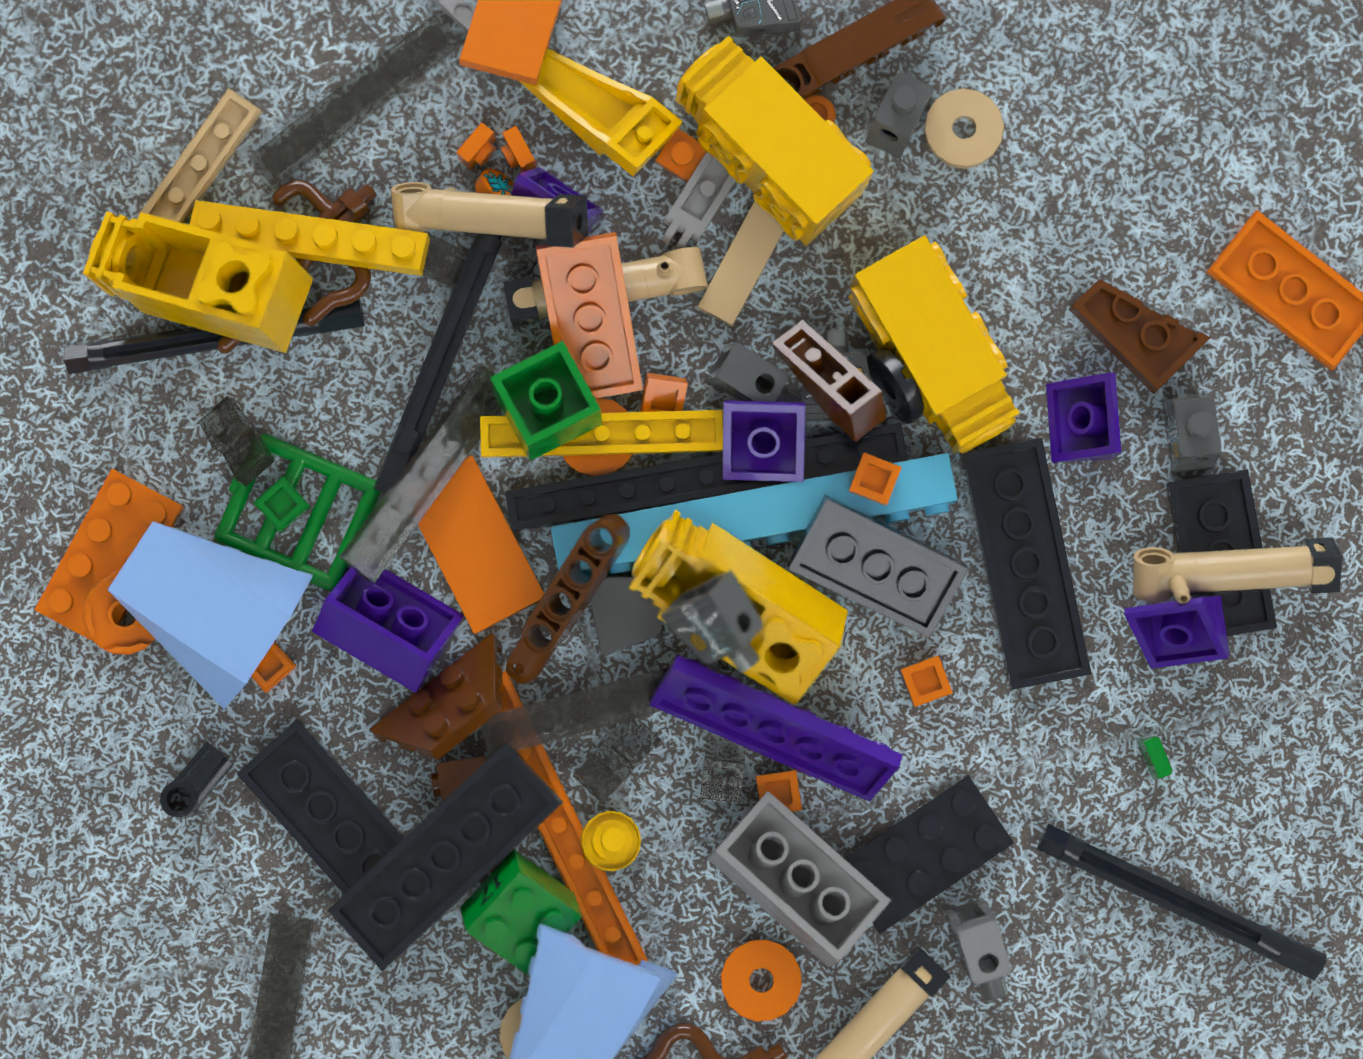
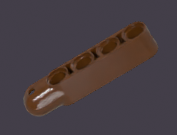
[773,0,947,99]
[506,514,630,685]

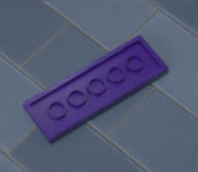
[649,655,903,802]

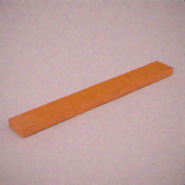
[486,671,649,966]

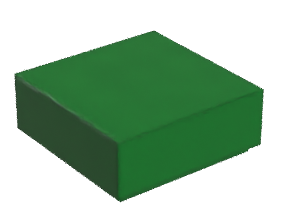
[253,476,311,534]
[1138,736,1173,779]

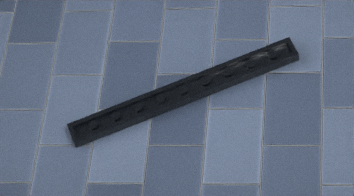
[505,423,908,532]

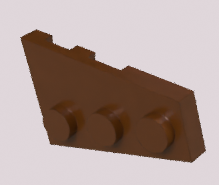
[1068,279,1211,394]

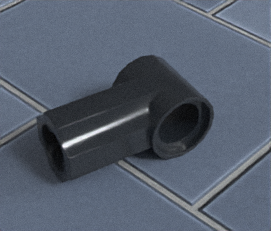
[160,742,235,819]

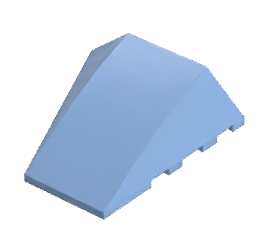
[108,521,313,709]
[510,923,678,1059]

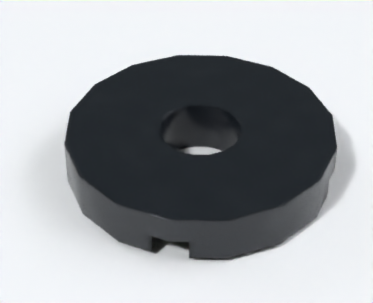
[867,348,924,424]

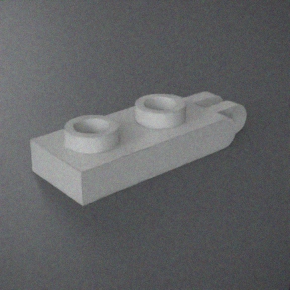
[662,145,736,249]

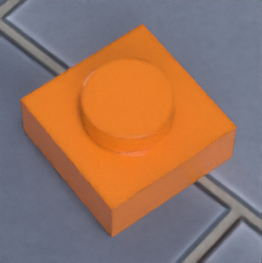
[456,122,496,170]
[500,126,537,173]
[655,129,706,183]
[640,373,688,412]
[848,453,902,506]
[900,655,953,707]
[755,770,802,812]

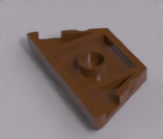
[370,633,502,760]

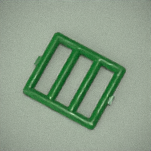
[214,433,381,592]

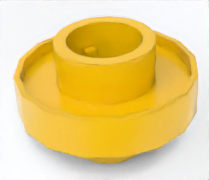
[580,811,641,872]

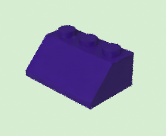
[312,555,465,693]

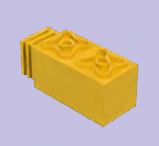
[675,36,874,246]
[83,211,313,353]
[848,235,1020,454]
[629,510,848,706]

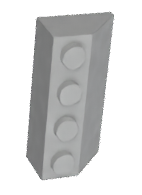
[707,791,891,967]

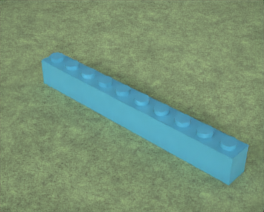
[550,453,958,576]

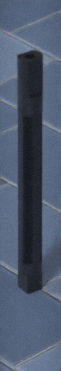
[373,233,502,499]
[64,299,365,374]
[1037,824,1327,980]

